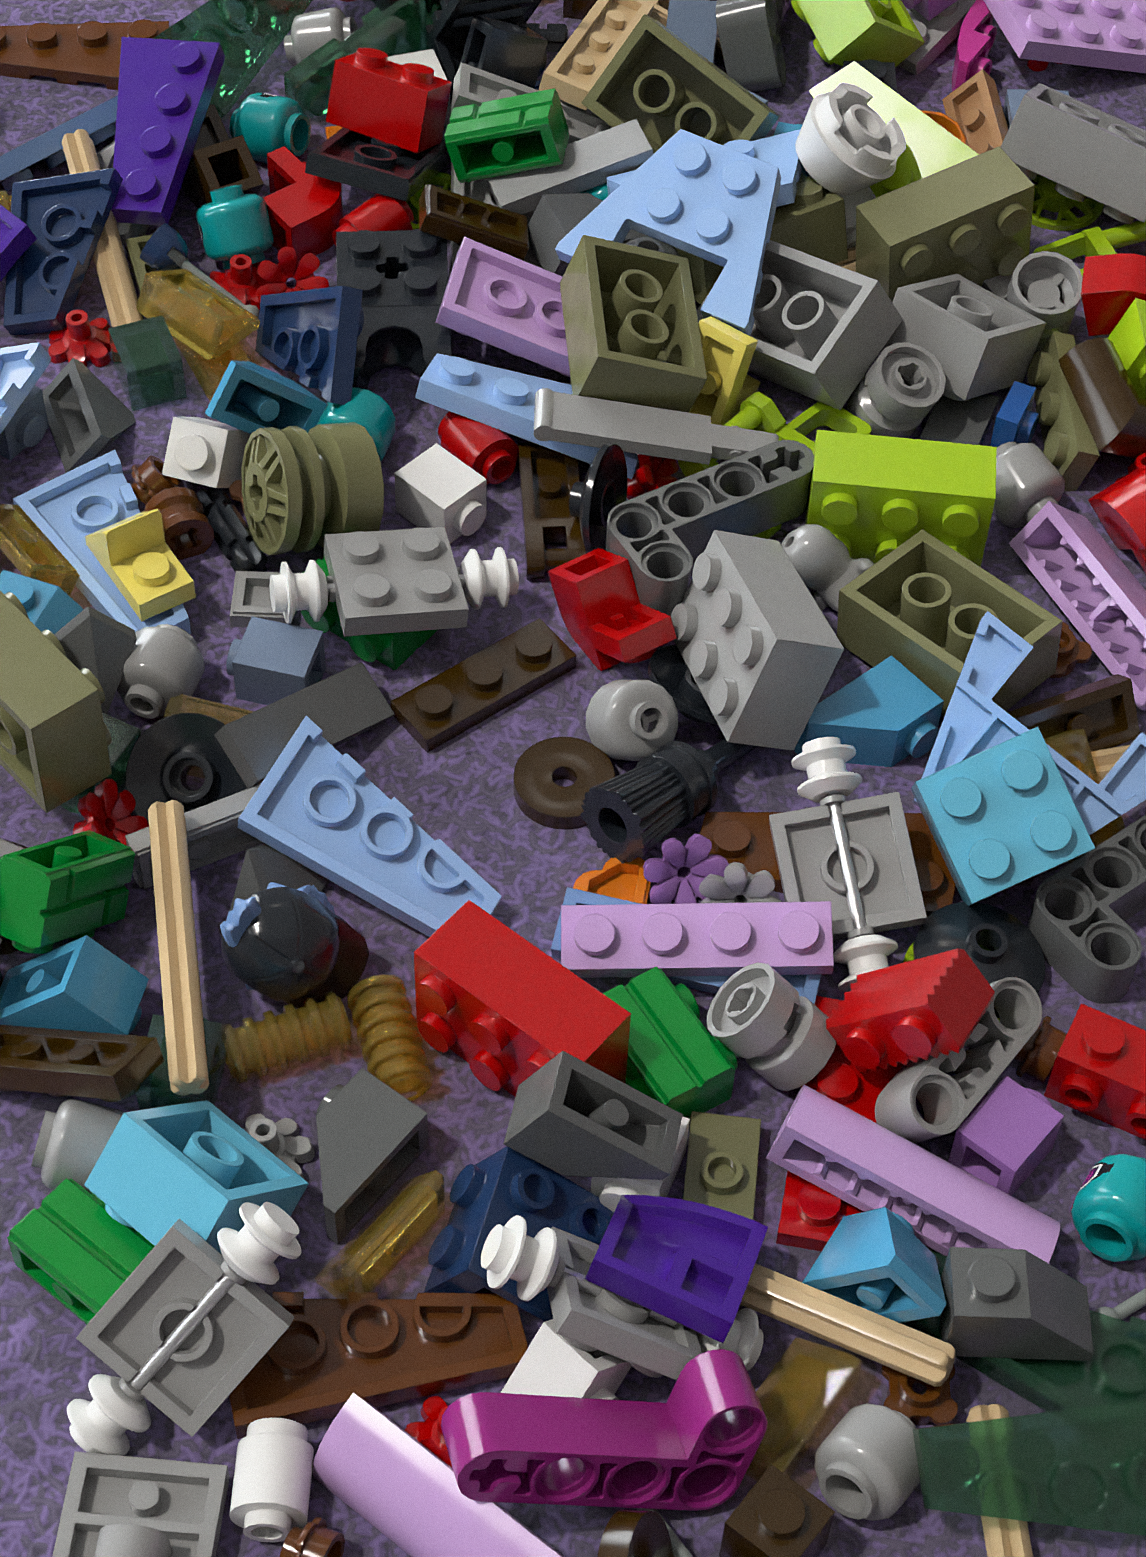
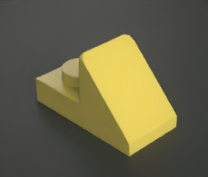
[689,316,760,425]
[85,509,196,622]

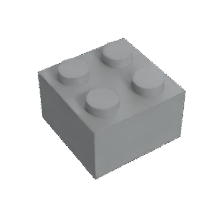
[881,274,1046,401]

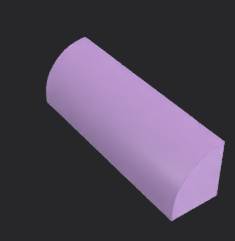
[1009,501,1146,711]
[766,1085,1060,1264]
[312,1393,564,1557]

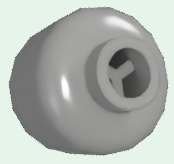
[284,7,362,78]
[993,442,1065,529]
[116,624,205,718]
[586,680,678,761]
[31,1099,124,1193]
[814,1403,929,1521]

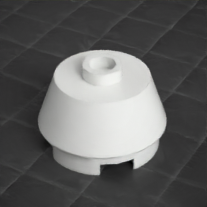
[795,83,906,196]

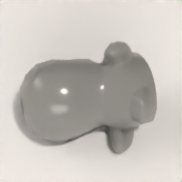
[781,524,874,612]

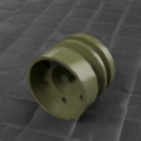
[241,422,384,555]

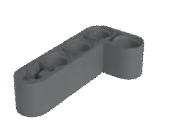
[716,0,791,93]
[606,440,814,616]
[1027,815,1146,1004]

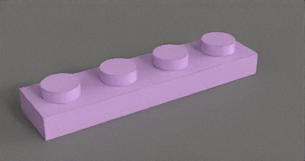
[561,901,834,978]

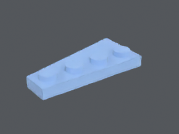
[415,353,639,479]
[13,450,191,634]
[237,716,501,937]

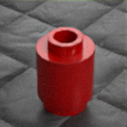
[332,193,414,246]
[438,411,519,485]

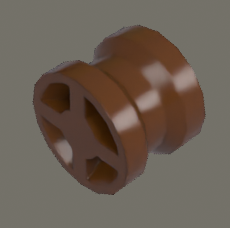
[143,487,214,560]

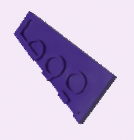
[111,37,225,226]

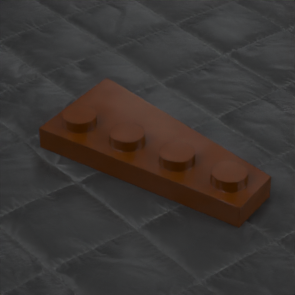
[0,19,171,90]

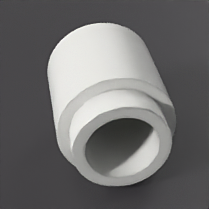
[229,1418,314,1542]

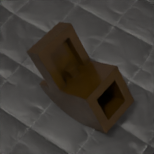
[182,104,264,209]

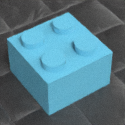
[911,727,1095,906]
[84,1100,309,1254]

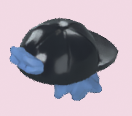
[220,882,369,1012]

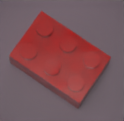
[414,900,631,1097]

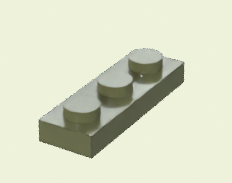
[1027,331,1100,491]

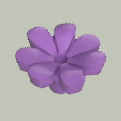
[643,834,729,904]

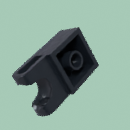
[336,229,452,390]

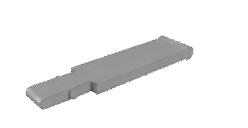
[534,388,779,465]

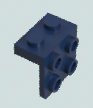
[424,1146,614,1321]

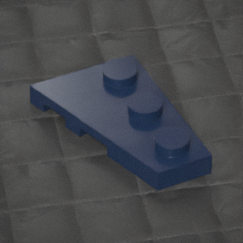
[3,168,123,335]
[255,286,364,405]

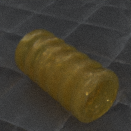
[347,974,434,1101]
[219,991,353,1084]

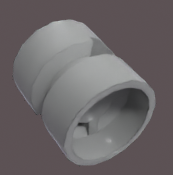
[1004,251,1083,351]
[847,342,946,438]
[707,962,836,1091]

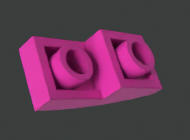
[952,0,997,92]

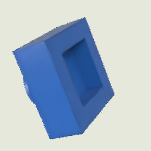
[990,381,1039,447]

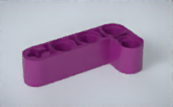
[441,1349,768,1511]

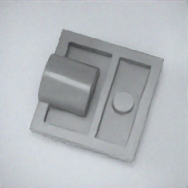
[52,1451,230,1557]

